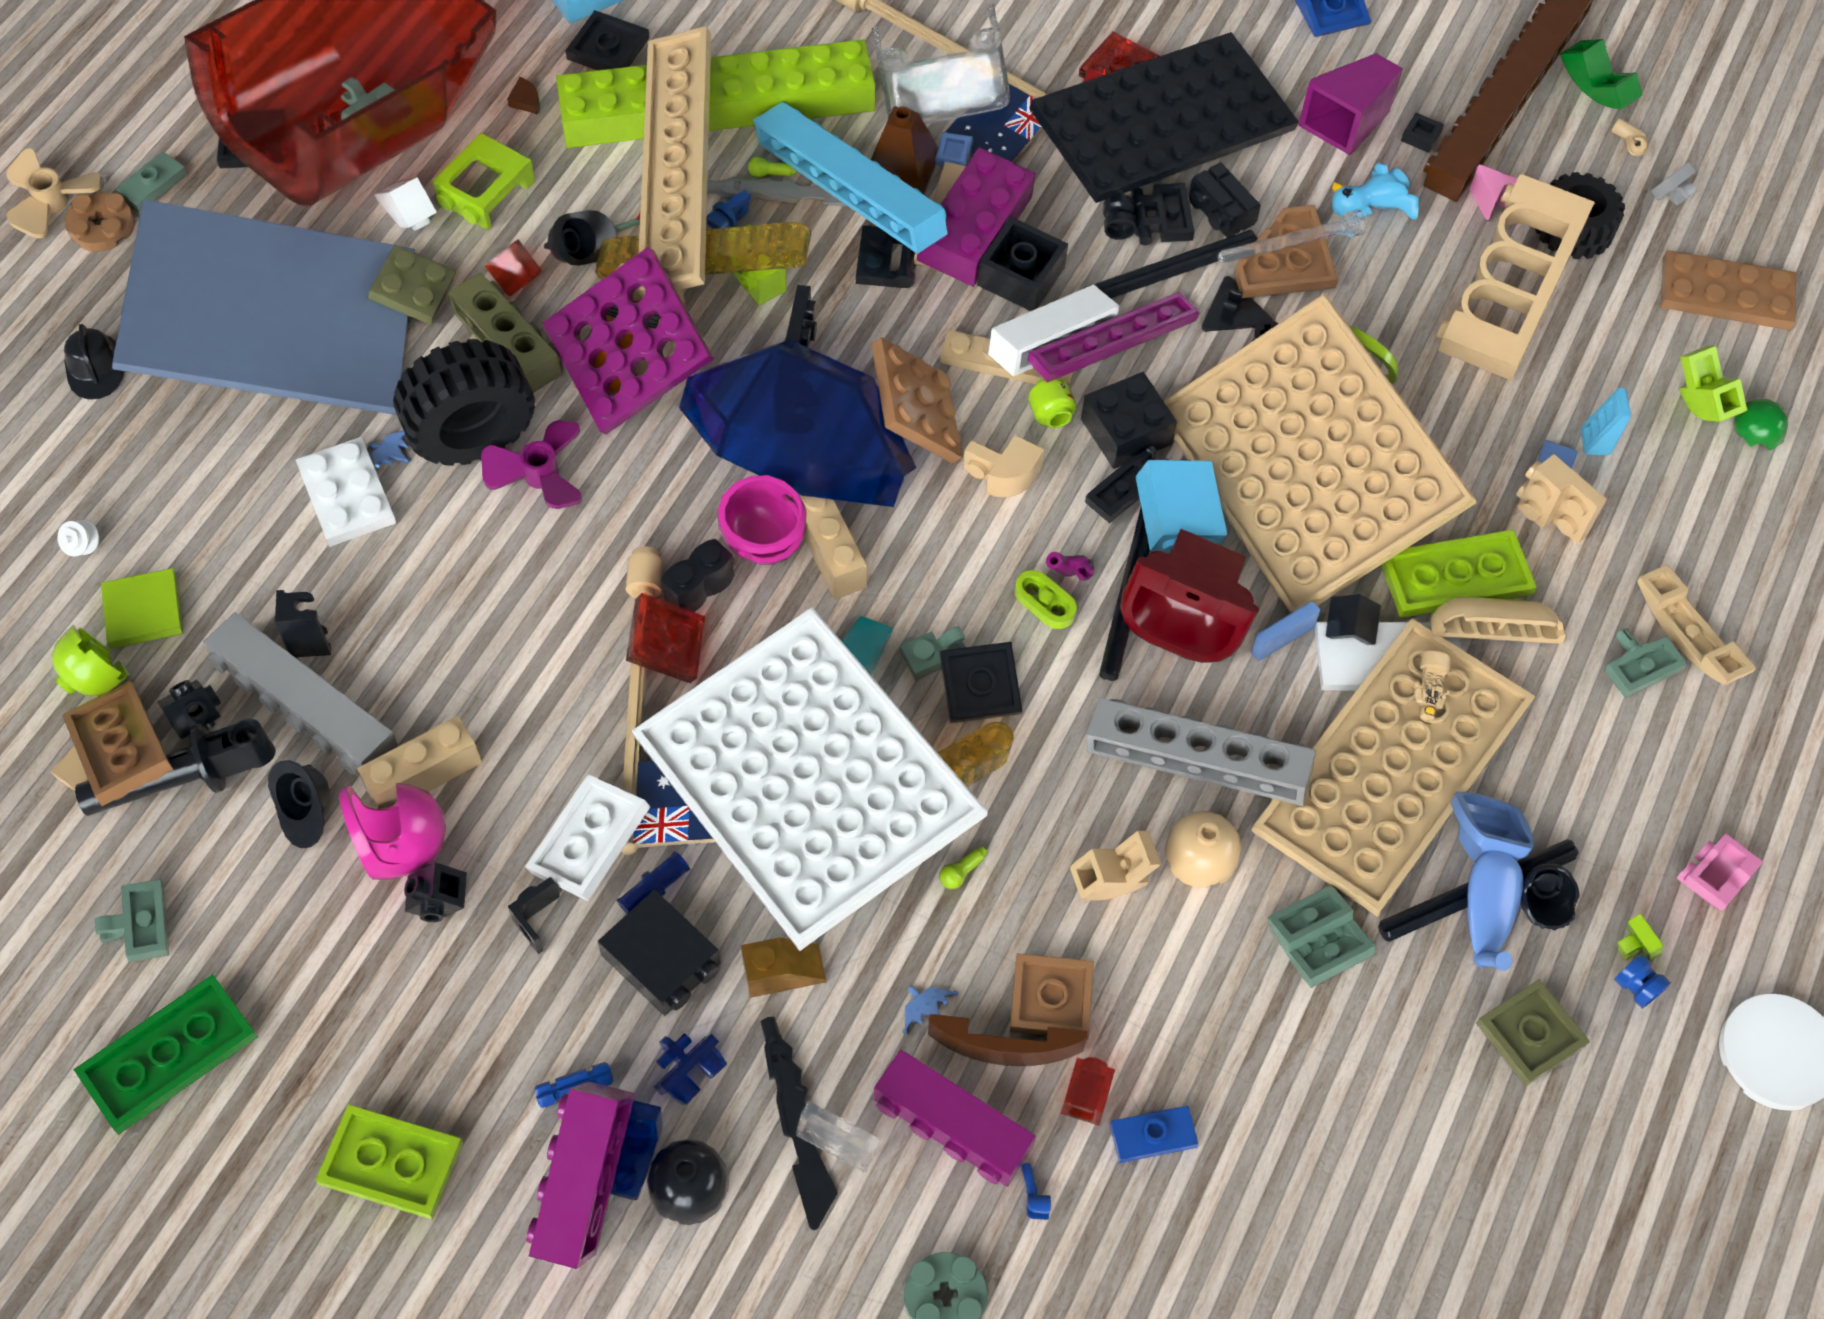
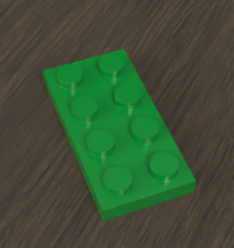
[73,974,258,1135]

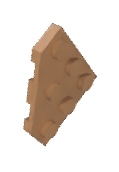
[1234,205,1338,298]

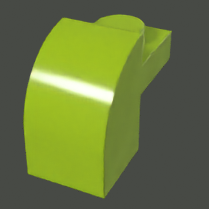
[1679,346,1748,422]

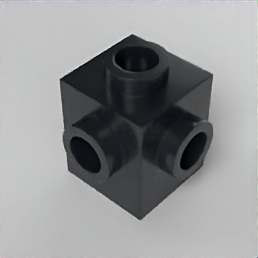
[157,679,221,739]
[404,862,467,922]

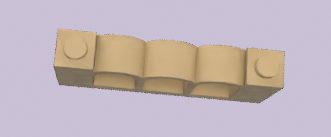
[1436,173,1594,381]

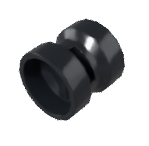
[1103,194,1136,240]

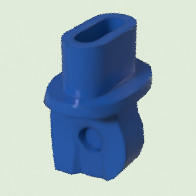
[706,190,751,235]

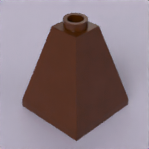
[871,106,938,195]

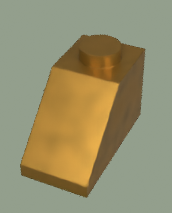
[741,937,826,998]

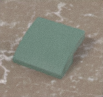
[1268,885,1375,988]

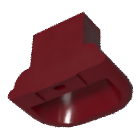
[1120,529,1259,663]

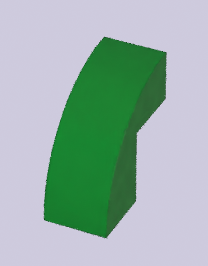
[1560,39,1643,109]

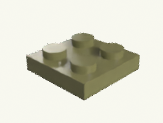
[368,244,456,325]
[1476,979,1590,1087]

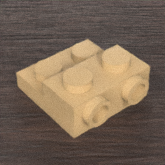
[1516,454,1607,544]

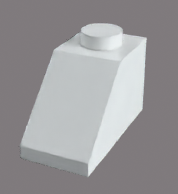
[374,177,437,231]

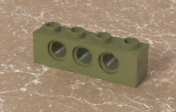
[448,272,562,393]

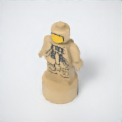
[1413,651,1452,722]

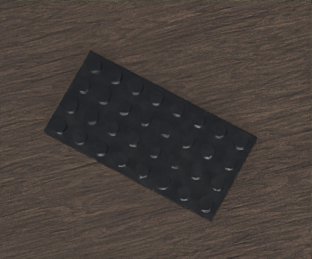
[1029,32,1299,203]

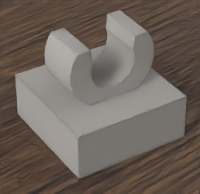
[1651,162,1696,206]

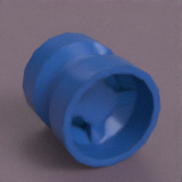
[1614,954,1671,1009]

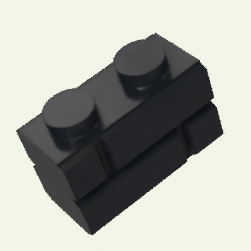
[1189,162,1261,238]

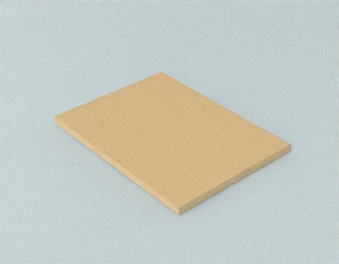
[1164,293,1477,613]

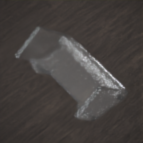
[872,3,1011,124]

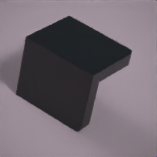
[1326,594,1381,645]

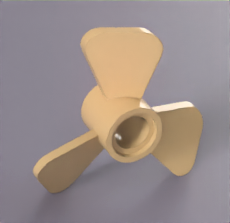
[6,148,102,238]

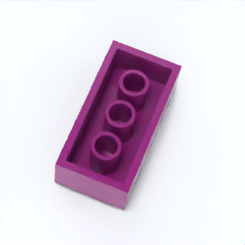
[916,147,1036,287]
[526,1081,635,1269]

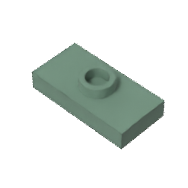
[115,152,187,212]

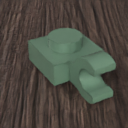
[900,626,965,680]

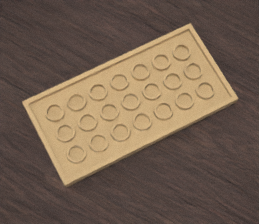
[1251,618,1536,917]

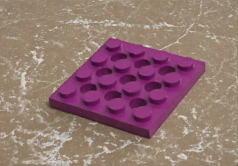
[542,247,714,435]

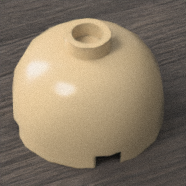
[1165,811,1241,888]

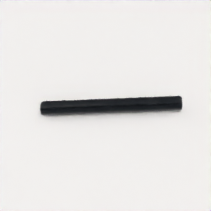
[1083,230,1258,298]
[1099,507,1150,681]
[1378,839,1579,942]

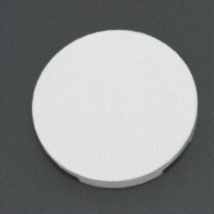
[1719,994,1824,1110]

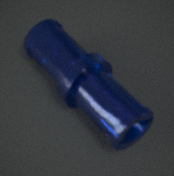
[616,851,690,914]

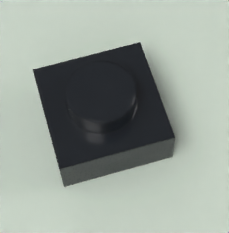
[1401,113,1444,153]

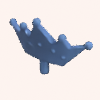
[369,431,409,468]
[903,986,958,1035]

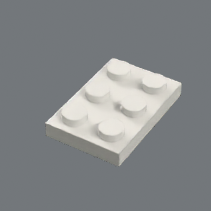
[295,437,396,547]
[525,774,650,901]

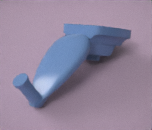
[1450,792,1533,971]

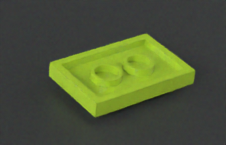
[315,1104,463,1220]

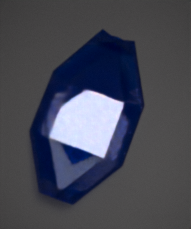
[679,339,917,507]

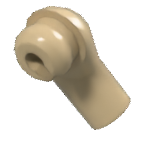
[1611,118,1648,156]

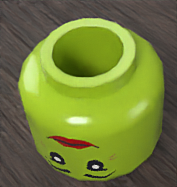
[1028,378,1077,429]

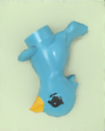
[1332,162,1419,220]

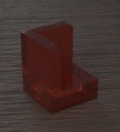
[484,239,542,296]

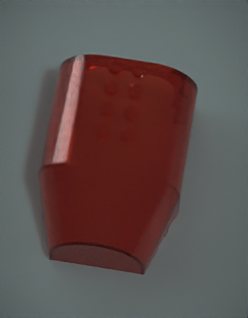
[184,0,496,206]

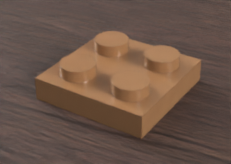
[1010,953,1094,1040]

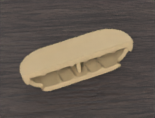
[1431,597,1566,644]

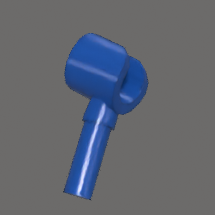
[1021,1163,1051,1220]

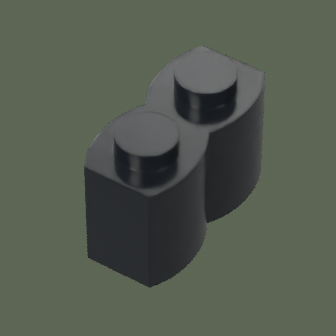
[661,539,734,617]

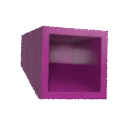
[1298,53,1403,155]

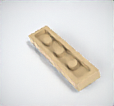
[940,330,1074,386]

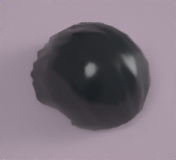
[1520,864,1580,931]

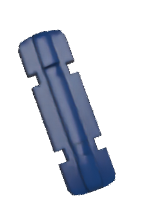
[534,1062,613,1108]

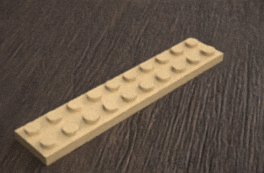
[637,26,711,298]

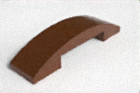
[928,1014,1087,1066]

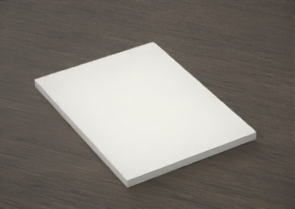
[631,607,988,951]

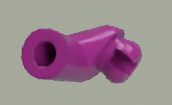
[1046,552,1095,581]

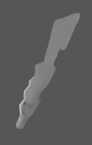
[707,177,847,206]

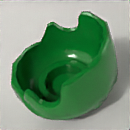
[1733,399,1788,450]

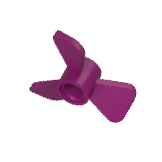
[481,420,582,509]

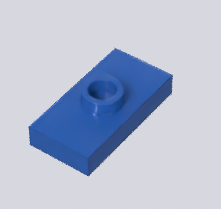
[1110,1106,1198,1164]

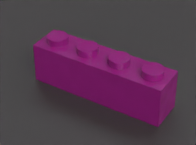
[874,1049,1036,1187]

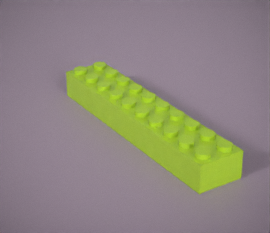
[556,39,875,148]

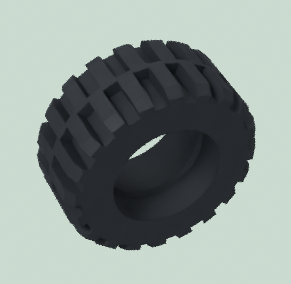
[393,339,535,466]

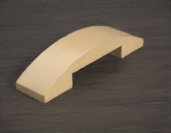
[1637,564,1756,685]

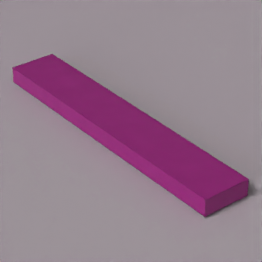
[1027,291,1200,383]

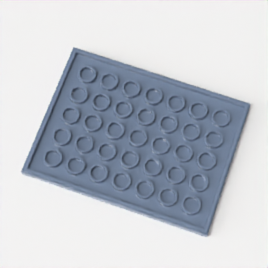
[112,199,415,415]

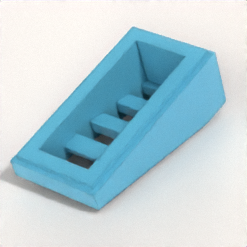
[1580,388,1631,455]

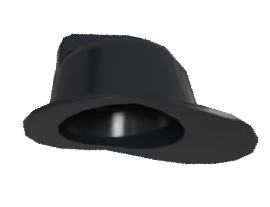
[544,210,617,266]
[64,324,122,400]
[268,760,330,848]

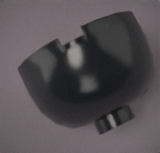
[647,1139,729,1225]

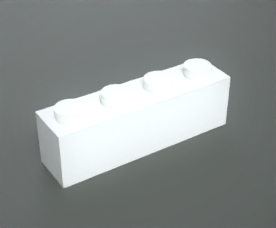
[988,284,1119,377]

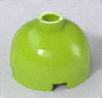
[52,625,129,696]

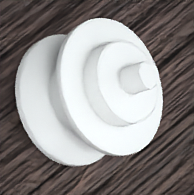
[58,520,99,556]

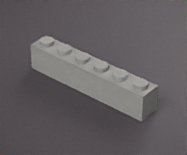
[203,612,398,774]

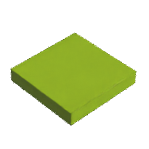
[101,568,183,649]

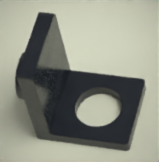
[508,877,560,954]

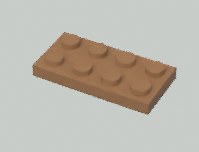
[1660,250,1796,330]
[62,680,173,806]

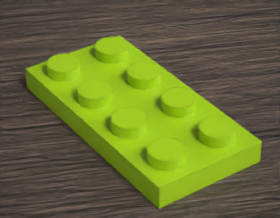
[1381,529,1537,618]

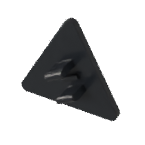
[1202,276,1273,332]

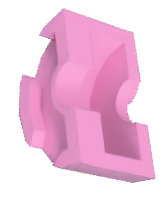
[1676,833,1763,911]

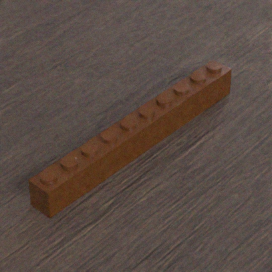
[1423,0,1594,202]

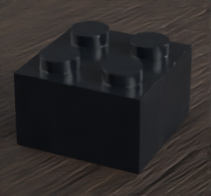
[977,217,1068,311]
[1081,371,1177,469]

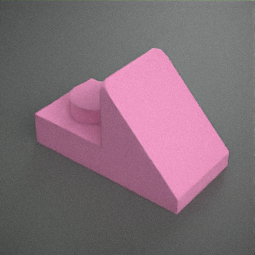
[1469,164,1517,221]

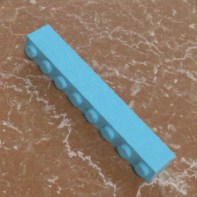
[753,102,948,254]

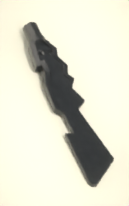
[760,1017,838,1230]

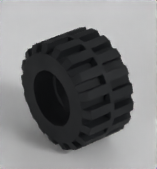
[1535,172,1625,259]

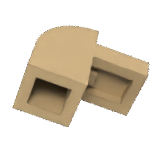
[963,435,1045,497]
[1070,831,1162,900]

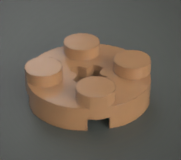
[65,193,135,252]

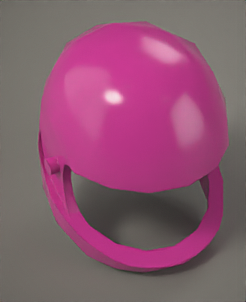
[717,475,807,565]
[339,783,446,880]

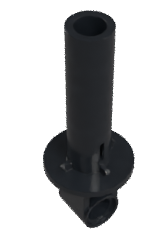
[75,719,276,816]

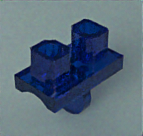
[653,1033,727,1106]

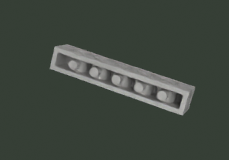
[1087,698,1316,806]

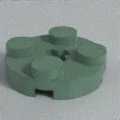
[904,1252,987,1319]

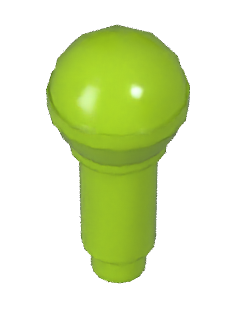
[747,156,796,178]
[939,846,988,889]

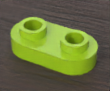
[1015,570,1077,629]

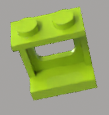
[432,133,535,230]

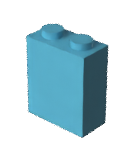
[1135,460,1227,554]

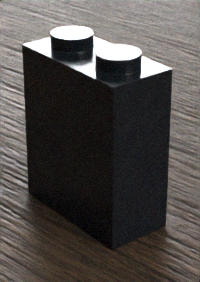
[597,889,721,1016]

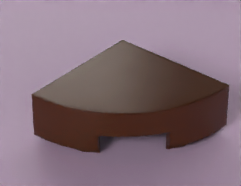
[507,77,540,114]

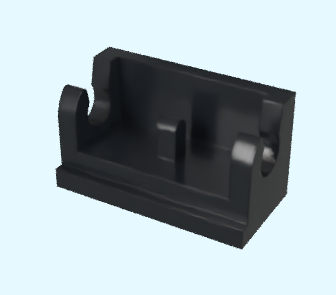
[275,590,331,658]

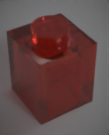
[1061,1057,1115,1126]

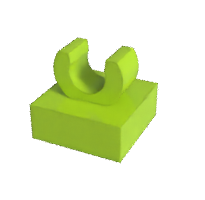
[1617,913,1663,961]

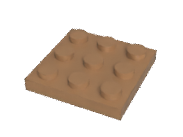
[871,337,963,464]

